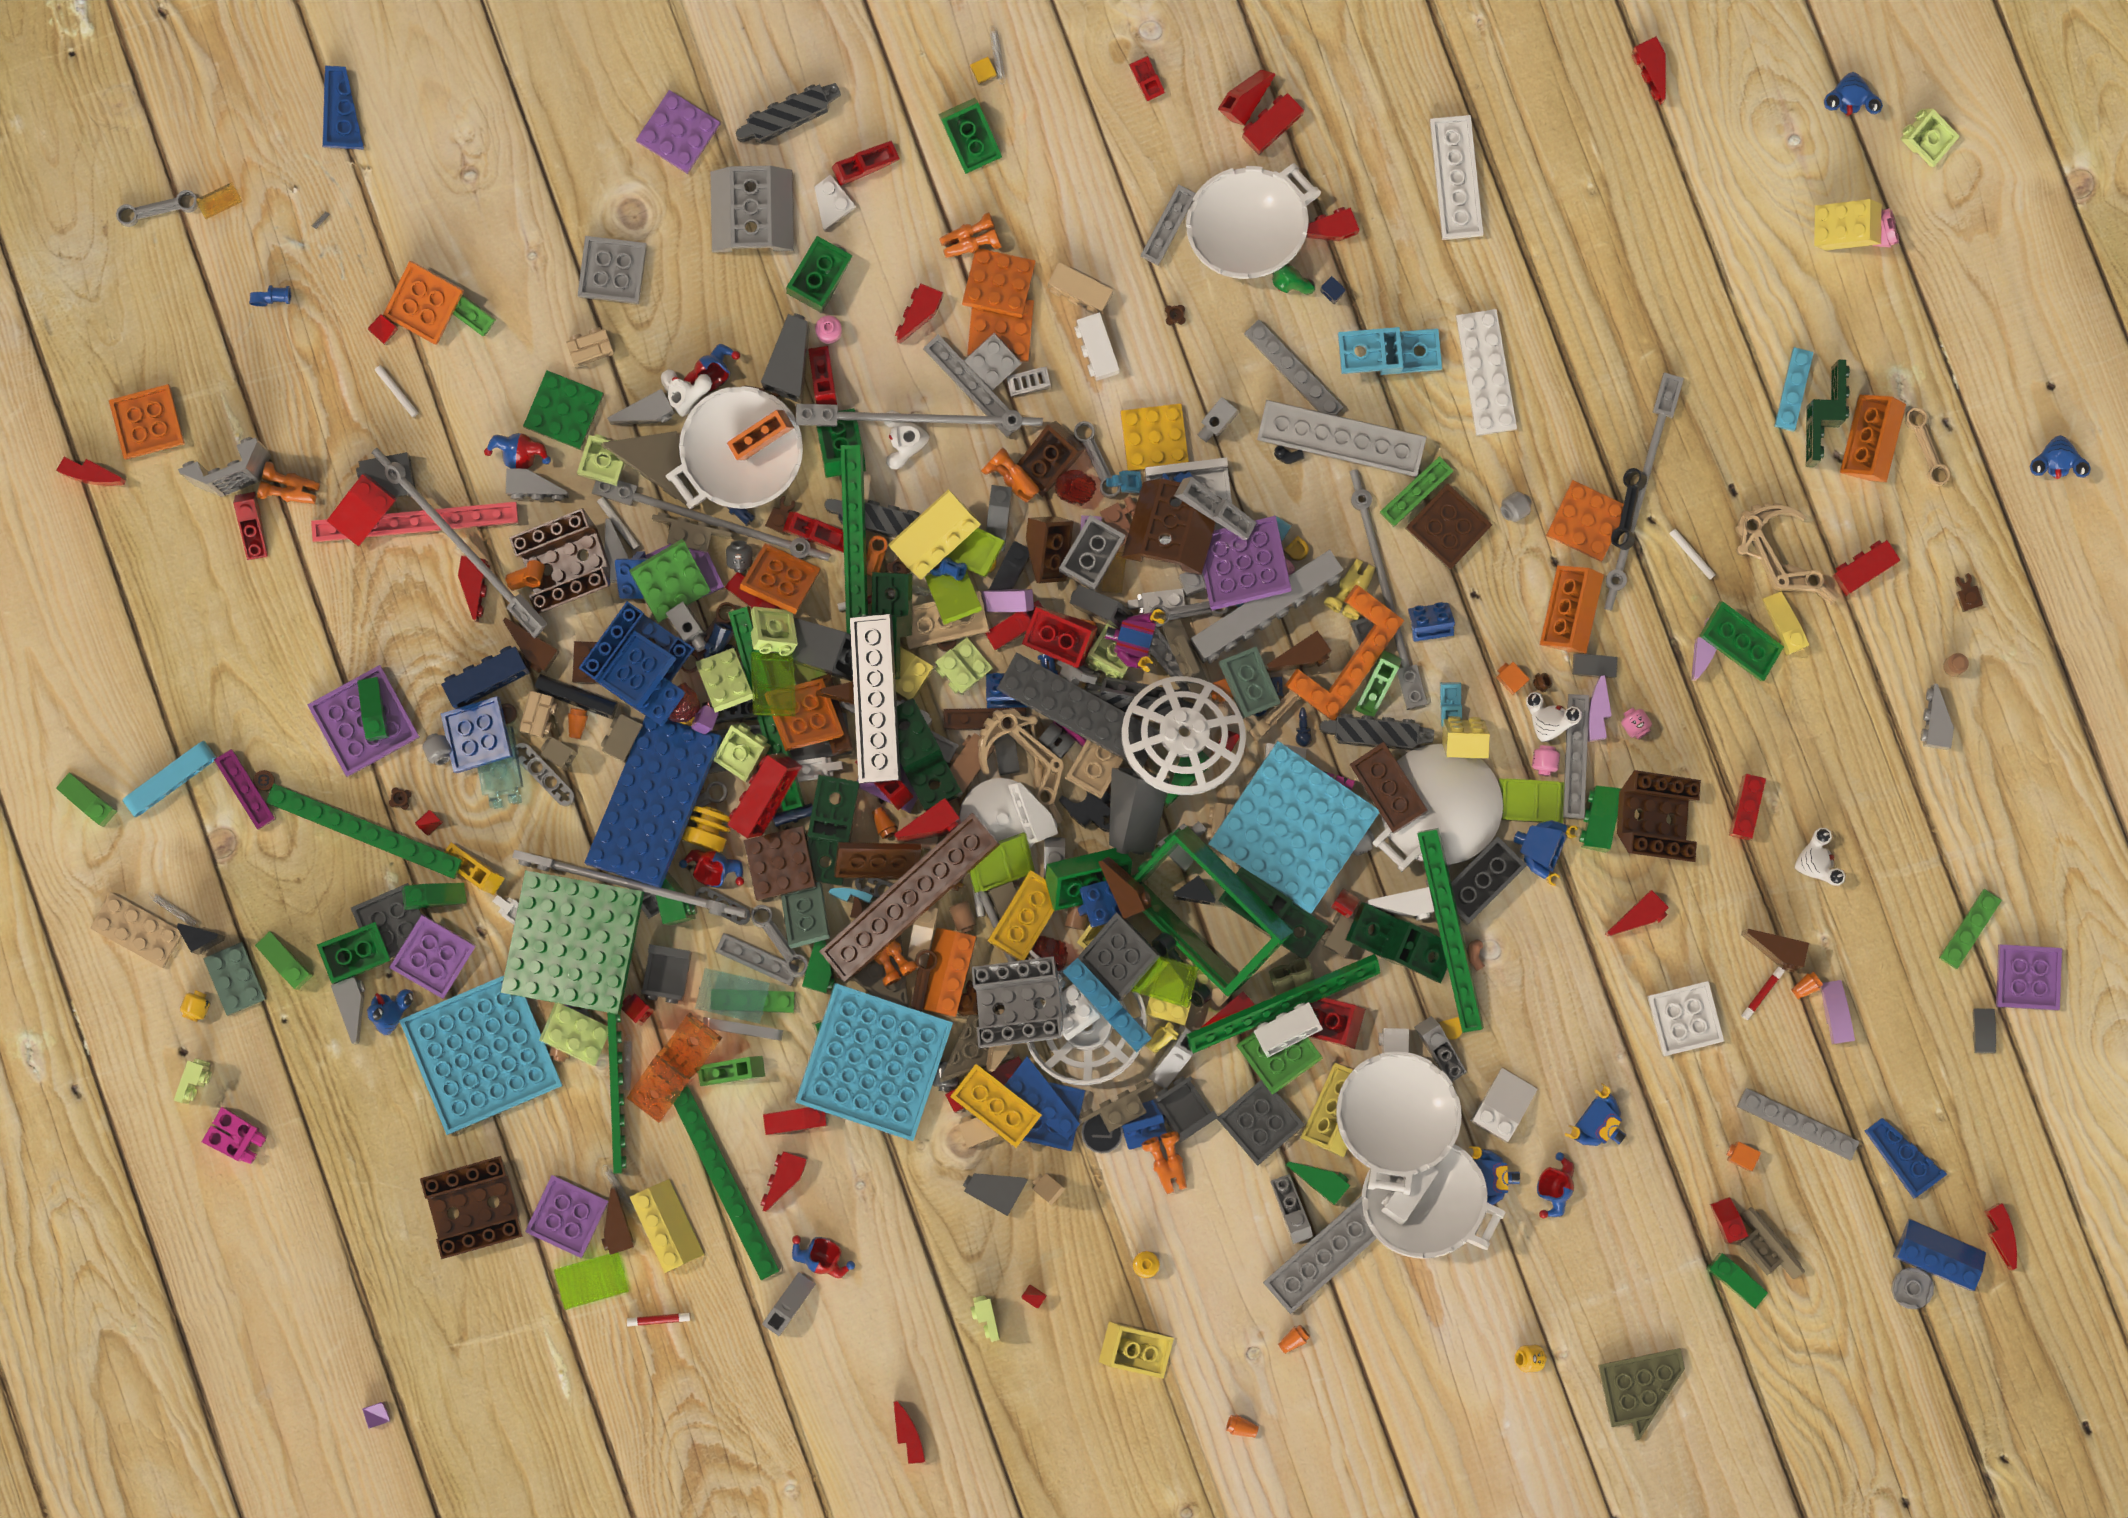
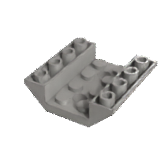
[710,166,794,253]
[178,437,271,497]
[972,956,1063,1049]

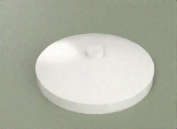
[959,778,1035,849]

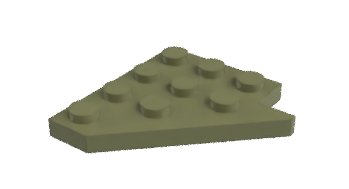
[1598,1348,1685,1441]

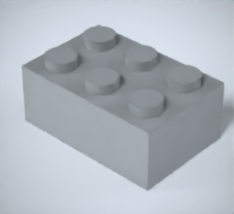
[1059,515,1126,591]

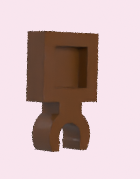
[765,496,796,535]
[1955,573,1984,612]
[957,980,978,1016]

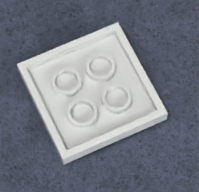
[1647,981,1724,1057]

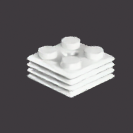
[1043,984,1101,1040]

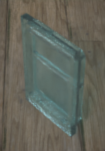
[695,968,770,1024]

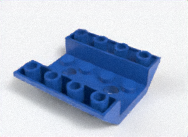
[579,601,694,716]

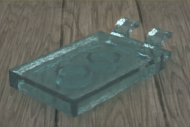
[477,726,523,809]

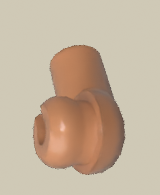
[1467,939,1485,971]

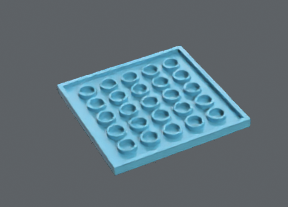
[1208,741,1380,914]
[399,976,563,1135]
[795,983,953,1141]

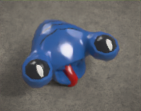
[1824,72,1883,116]
[2029,435,2091,479]
[367,989,413,1035]

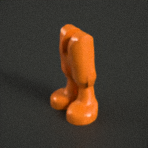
[939,212,1002,258]
[981,447,1039,503]
[257,461,320,504]
[874,940,918,987]
[1142,1131,1187,1194]

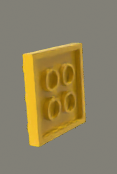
[1120,403,1189,471]

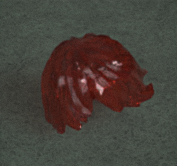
[1055,470,1097,506]
[668,682,700,722]
[1033,936,1068,971]

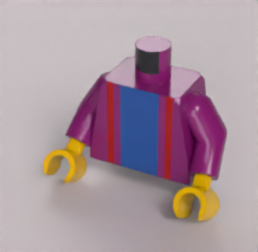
[1105,609,1165,672]

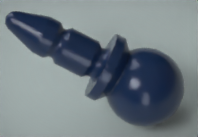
[1296,707,1312,747]

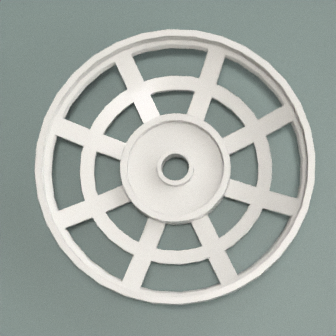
[1121,676,1246,795]
[1027,965,1148,1085]

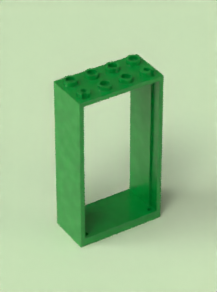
[1132,826,1294,997]

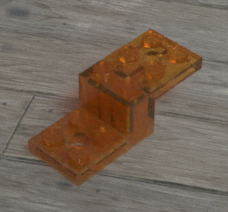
[627,1013,722,1123]

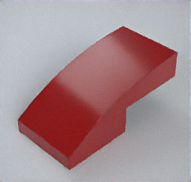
[1128,56,1165,101]

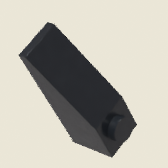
[989,541,1030,590]

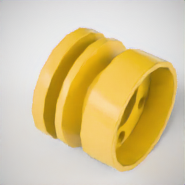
[682,806,731,853]

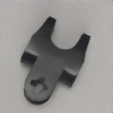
[702,698,763,724]
[1059,791,1111,832]

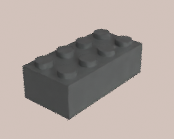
[1451,836,1527,925]

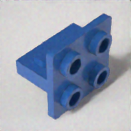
[615,551,649,599]
[1408,602,1455,642]
[986,673,1028,708]
[632,677,685,726]
[1077,881,1121,927]
[1122,1099,1167,1150]

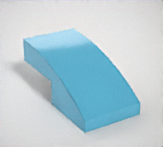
[1440,682,1462,727]
[828,888,873,904]

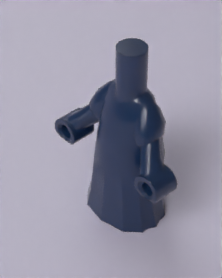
[703,622,736,659]

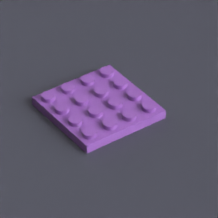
[1203,516,1292,611]
[307,665,420,777]

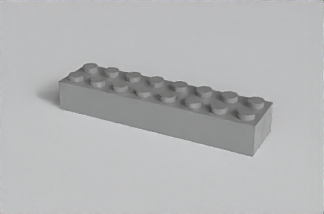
[1190,550,1343,664]

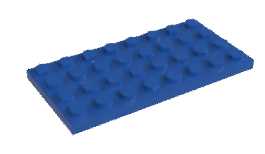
[584,716,722,888]

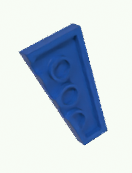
[322,66,364,150]
[1004,1056,1080,1140]
[1864,1118,1947,1199]

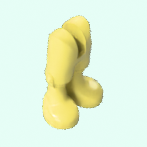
[1324,559,1376,620]

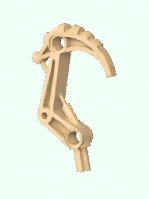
[1735,503,1839,605]
[978,708,1064,824]

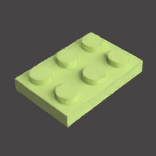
[695,648,754,713]
[539,1002,608,1066]

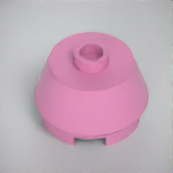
[1873,208,1899,248]

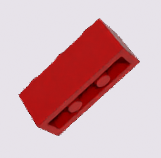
[1242,93,1304,156]
[1833,540,1901,596]
[1729,774,1766,840]

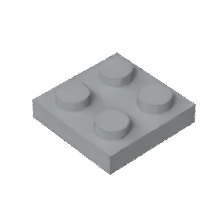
[964,332,1022,391]

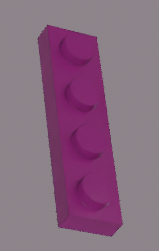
[214,749,276,830]

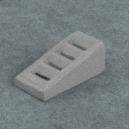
[1006,367,1051,397]

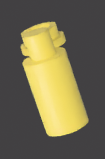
[1145,1022,1179,1054]

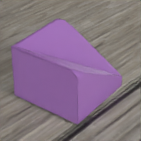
[691,705,718,734]
[362,1402,390,1428]

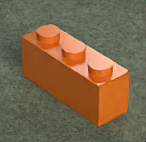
[727,410,794,460]

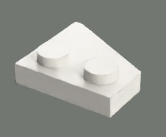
[814,175,856,231]

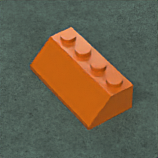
[1840,394,1906,482]
[1540,565,1604,654]
[923,928,976,1018]

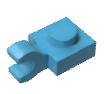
[1106,470,1142,494]

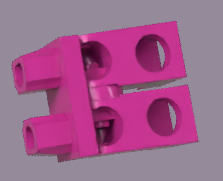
[201,1107,267,1164]

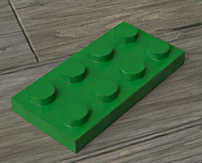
[1699,601,1784,681]

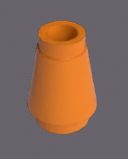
[568,708,588,739]
[872,807,897,839]
[1791,971,1823,999]
[1278,1325,1310,1354]
[1226,1415,1259,1438]

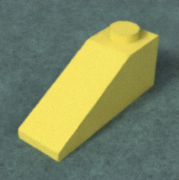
[1762,591,1809,656]

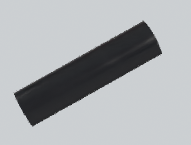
[535,674,618,719]

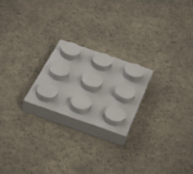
[578,236,647,304]

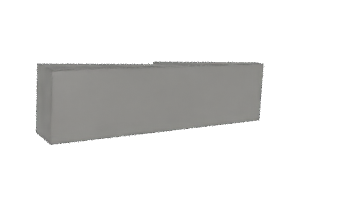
[1174,477,1256,540]

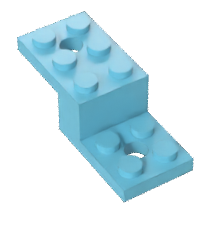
[1338,327,1442,375]

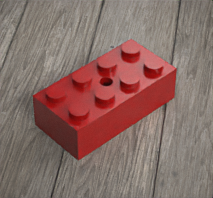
[727,753,802,838]

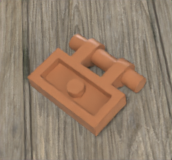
[1100,496,1137,548]

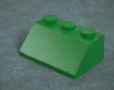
[1579,785,1622,853]

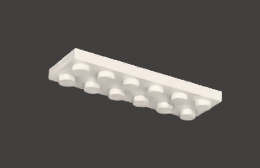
[1430,115,1483,240]
[1456,309,1517,436]

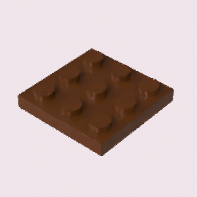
[1405,483,1492,570]
[744,826,817,901]

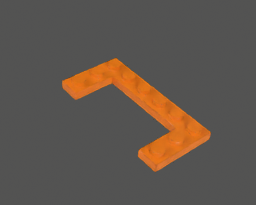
[1285,585,1404,721]

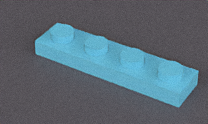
[1774,347,1814,432]

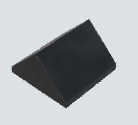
[1173,875,1216,906]
[177,923,225,955]

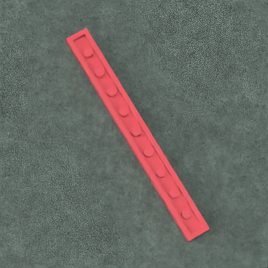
[311,502,519,542]

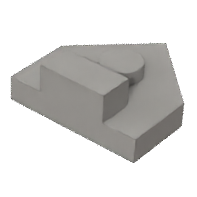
[1057,660,1101,686]

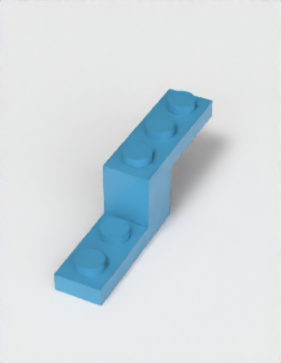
[1062,958,1152,1053]

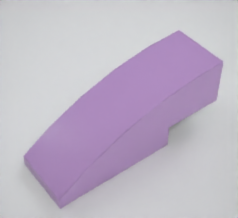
[981,589,1034,612]
[1691,618,1717,681]
[1588,675,1612,742]
[1821,980,1855,1044]

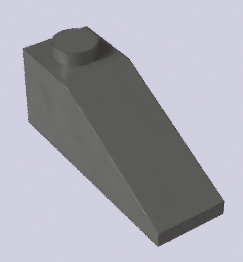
[986,485,1012,552]

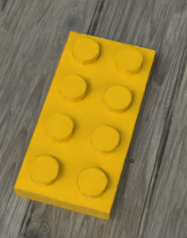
[987,870,1054,961]
[950,1064,1042,1148]

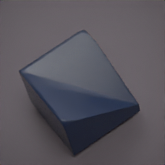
[1320,276,1345,304]

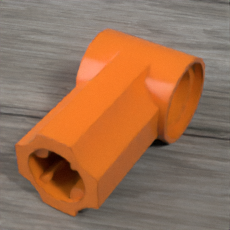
[866,536,888,576]
[505,560,545,591]

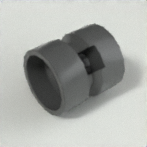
[1038,722,1076,759]

